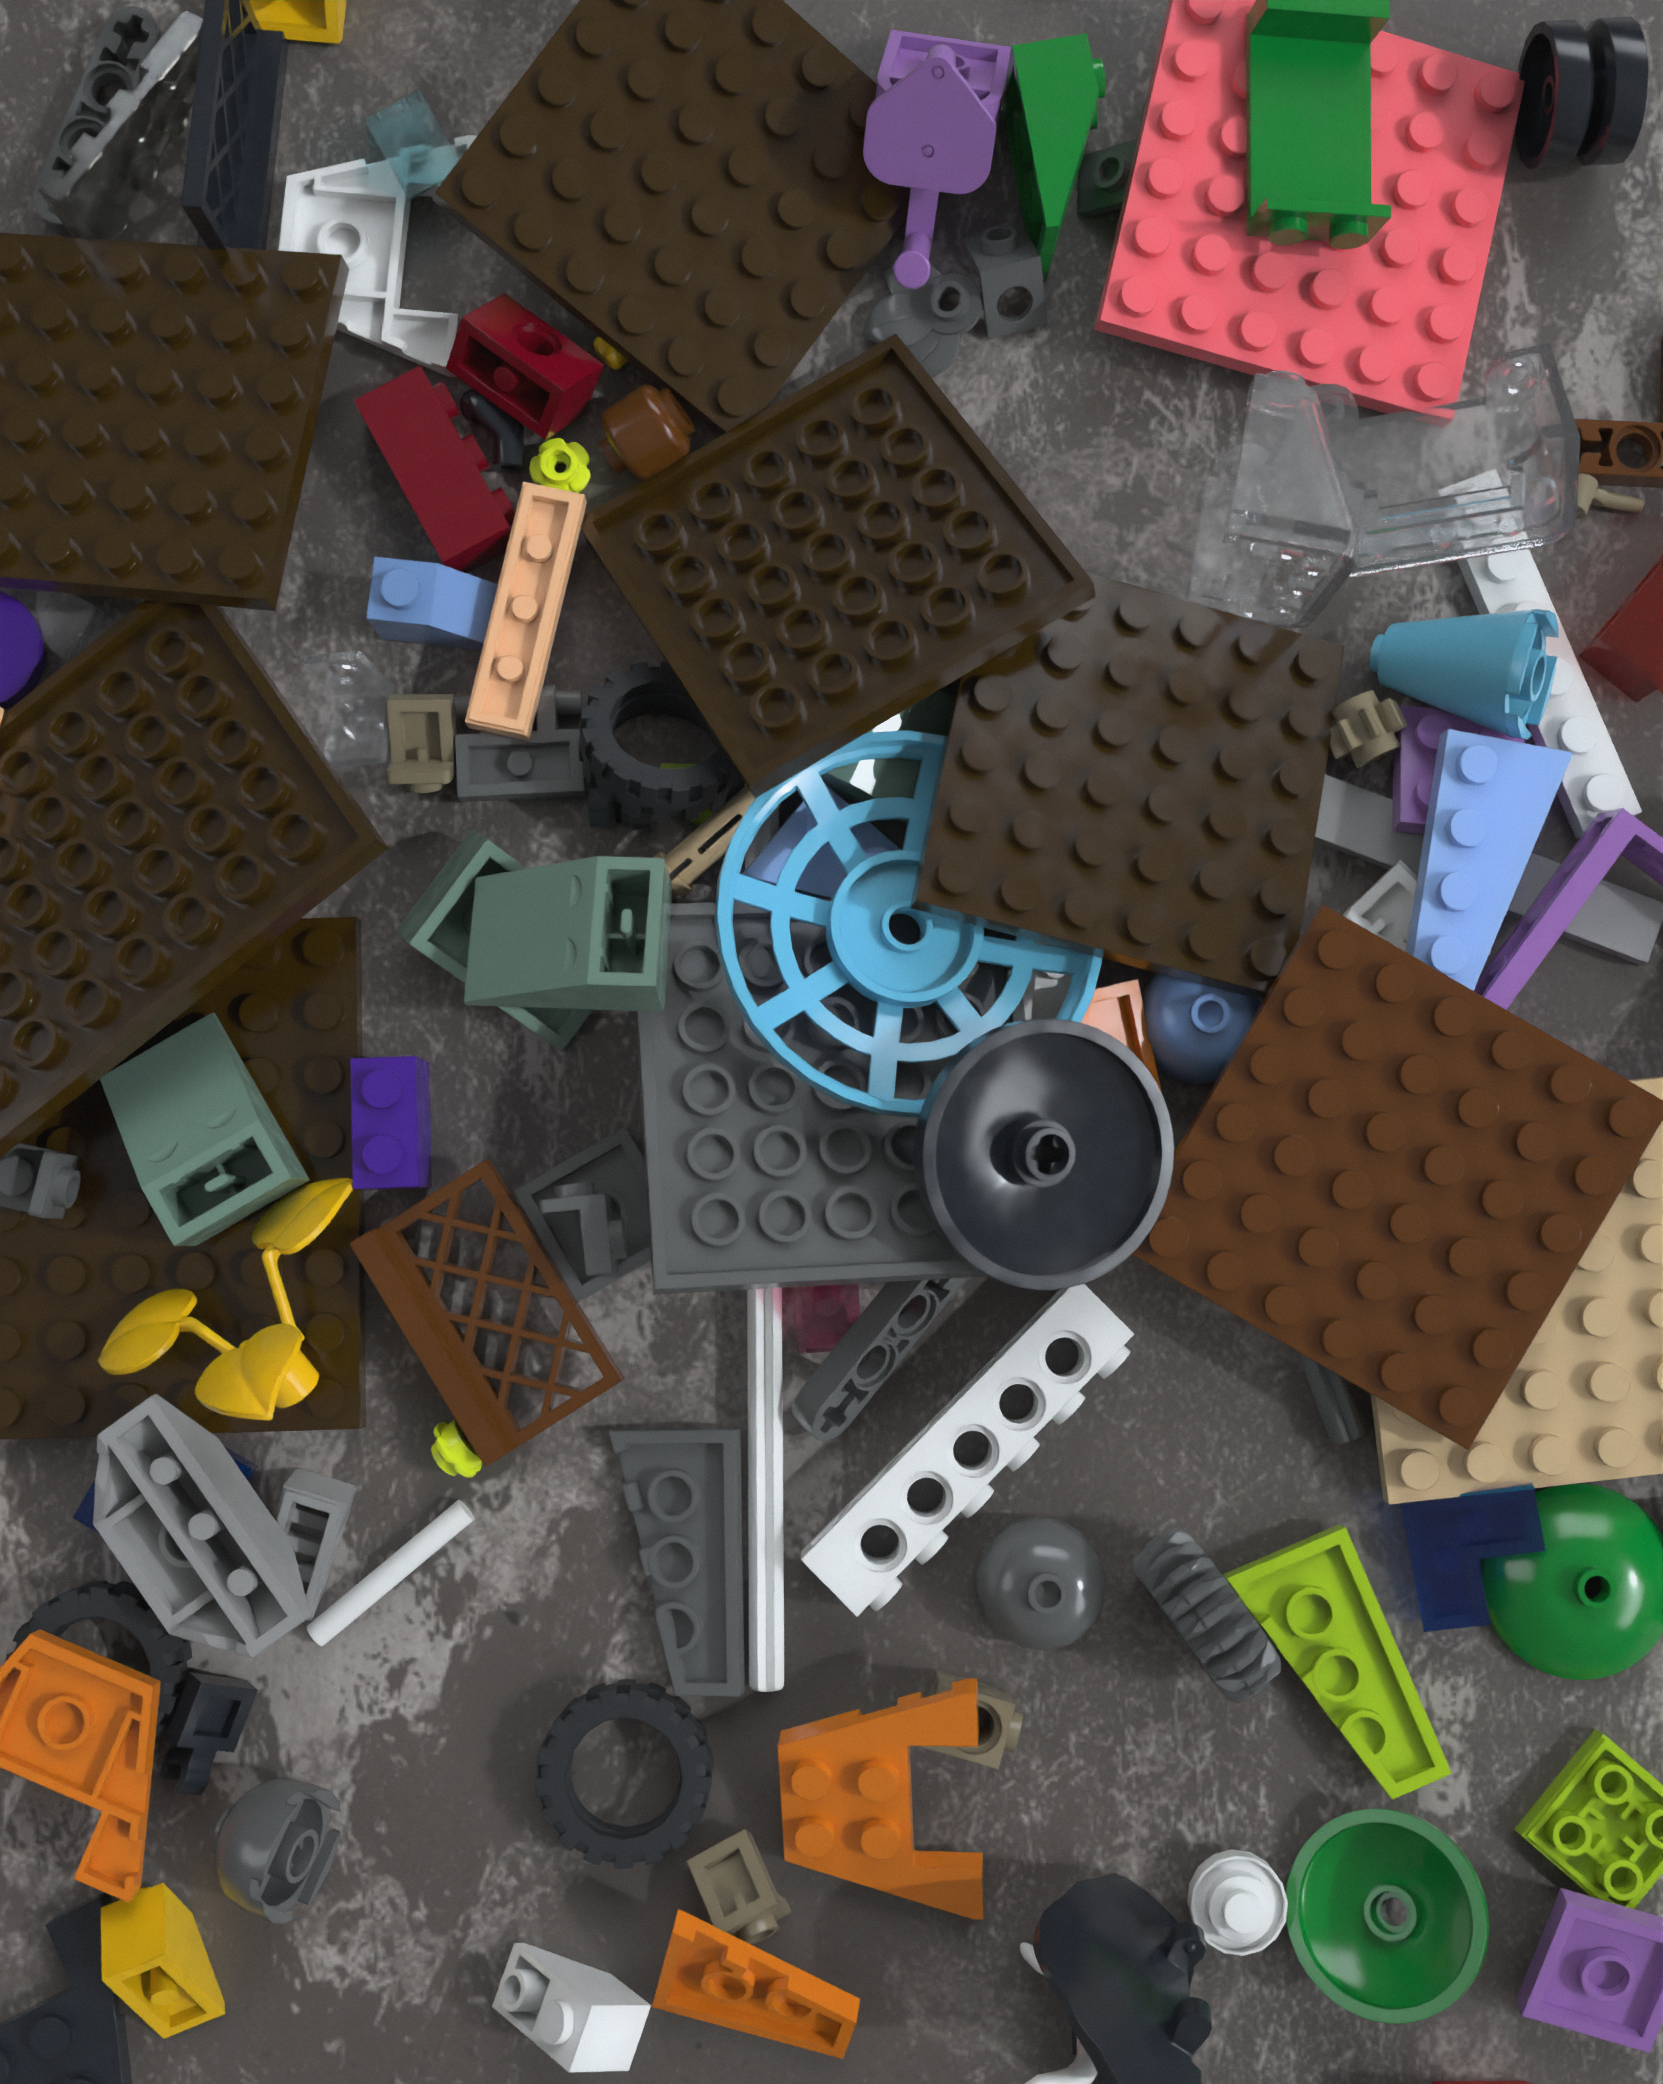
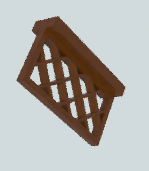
[349,1159,625,1467]

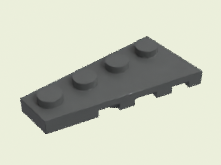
[609,1428,745,1697]

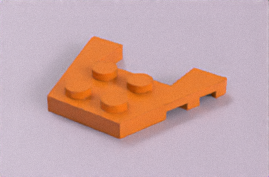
[0,1629,161,1903]
[778,1678,984,1920]

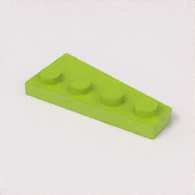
[1222,1524,1452,1800]

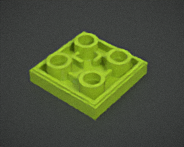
[1514,1729,1663,1909]

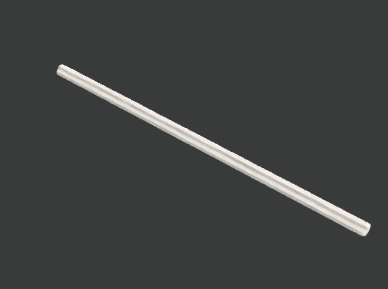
[745,784,784,1692]

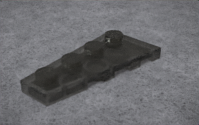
[38,9,203,241]

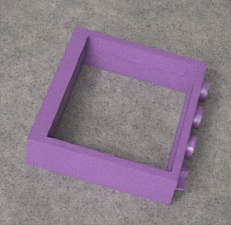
[1474,808,1663,1076]

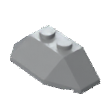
[93,1394,310,1658]

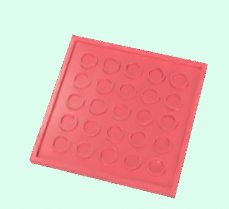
[1094,0,1525,430]

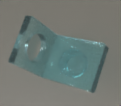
[365,90,459,200]

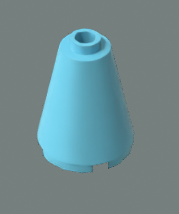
[1370,609,1559,740]

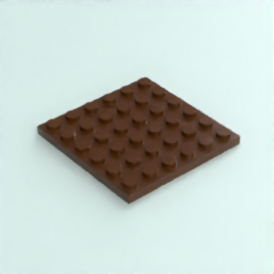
[1132,904,1663,1450]

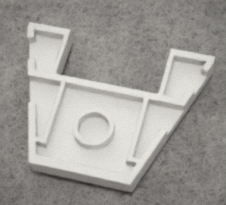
[278,135,477,377]

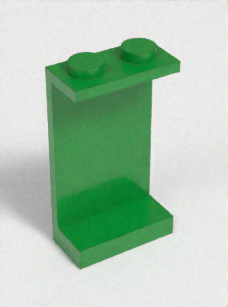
[1246,0,1391,249]

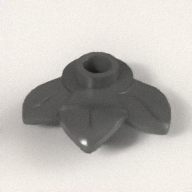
[863,264,983,378]

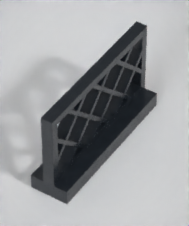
[181,0,289,250]

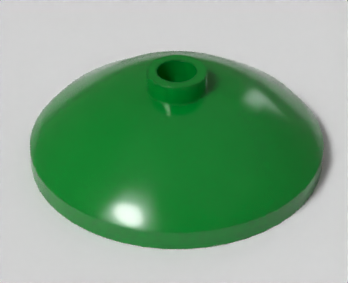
[1479,1483,1663,1680]
[1286,1808,1489,2024]

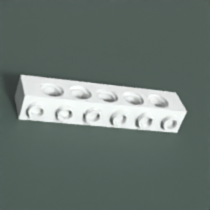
[801,1284,1134,1617]

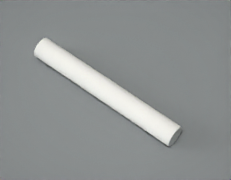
[307,1500,475,1646]

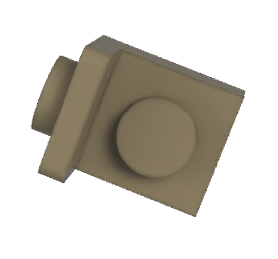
[687,1829,791,1945]

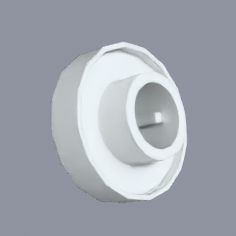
[1187,1849,1288,1956]

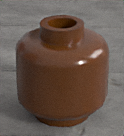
[598,385,695,480]

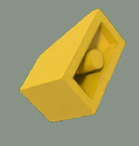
[101,1883,225,2039]

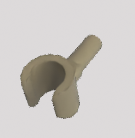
[1551,473,1644,519]

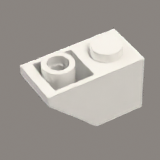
[492,1943,651,2073]

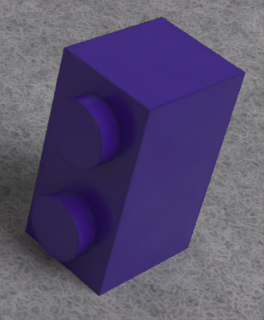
[350,1056,432,1191]

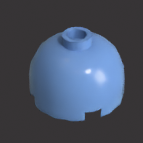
[1141,973,1261,1085]

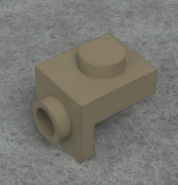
[386,694,457,793]

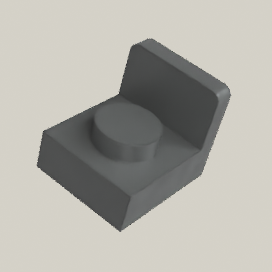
[0,1142,81,1219]

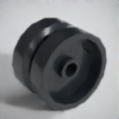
[1515,17,1649,169]

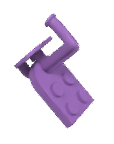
[863,30,1011,289]

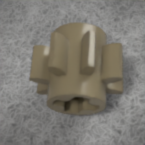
[1329,690,1408,768]

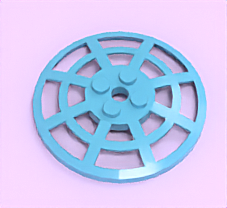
[714,730,1102,1118]

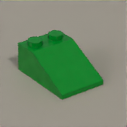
[1002,33,1106,281]

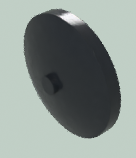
[914,1019,1174,1290]

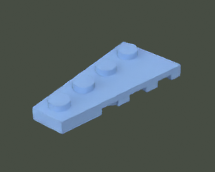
[1406,729,1573,991]

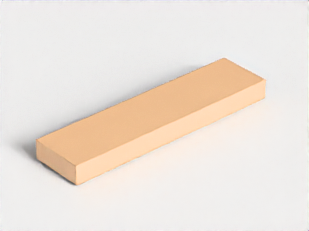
[465,482,587,741]

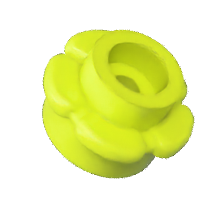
[529,438,591,493]
[431,1419,482,1478]

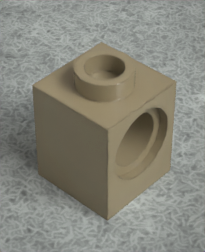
[921,1670,1023,1770]

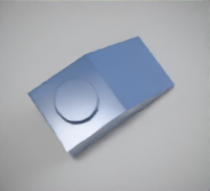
[366,557,498,650]

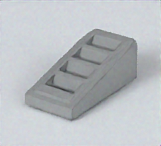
[274,1469,357,1621]

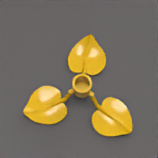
[97,1178,353,1421]

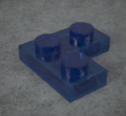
[1400,1482,1546,1632]

